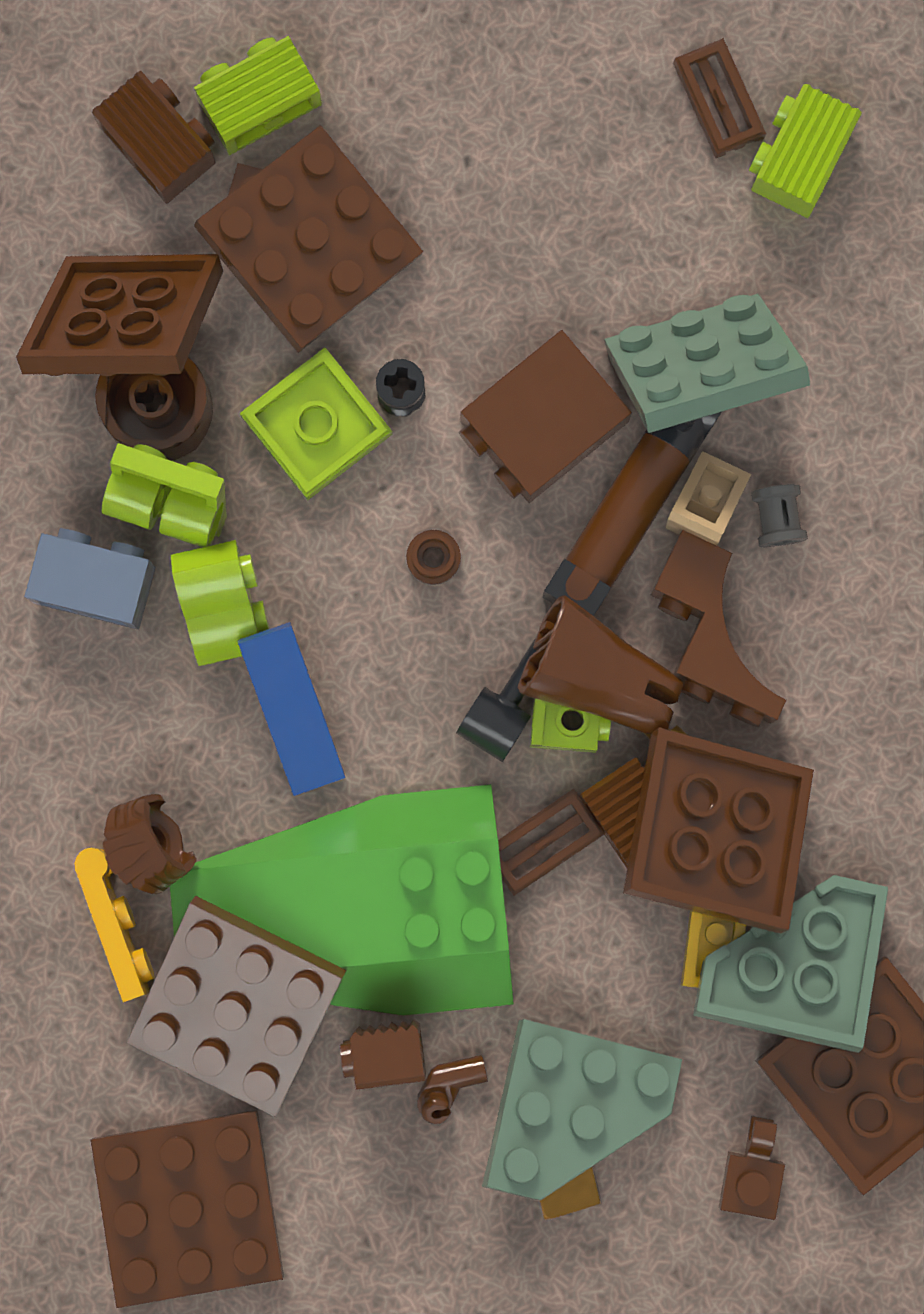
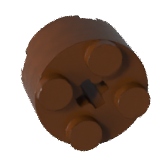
[95,357,213,461]

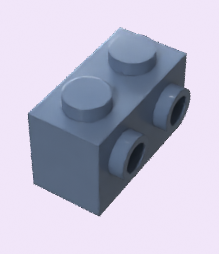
[24,528,156,630]

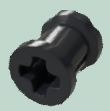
[376,359,425,417]

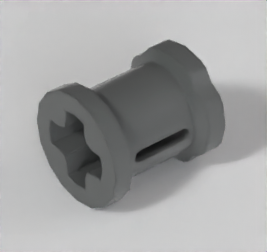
[751,484,808,547]

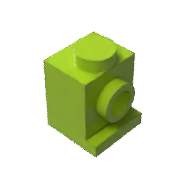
[530,698,611,753]

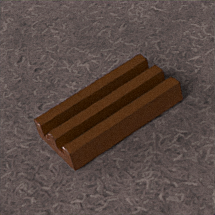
[673,38,766,159]
[498,789,605,896]

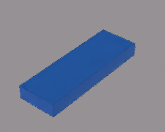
[238,622,346,796]

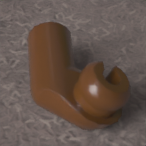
[417,1055,488,1124]

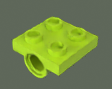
[102,443,227,547]

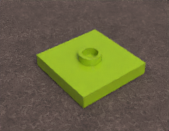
[239,347,393,501]

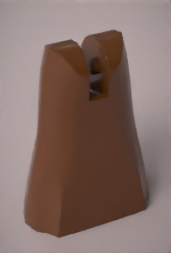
[518,595,684,734]

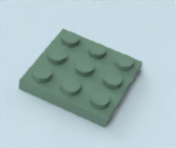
[604,294,810,433]

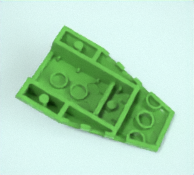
[170,784,514,1016]

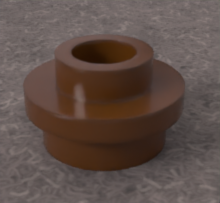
[406,530,461,585]

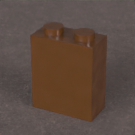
[459,330,632,503]

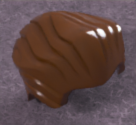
[103,794,197,894]

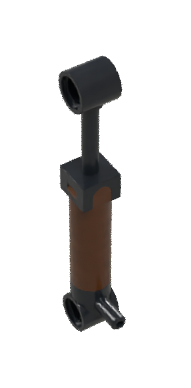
[456,412,722,762]

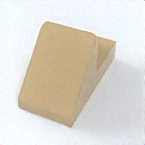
[665,451,751,546]

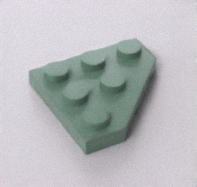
[693,875,888,1053]
[482,1019,682,1200]

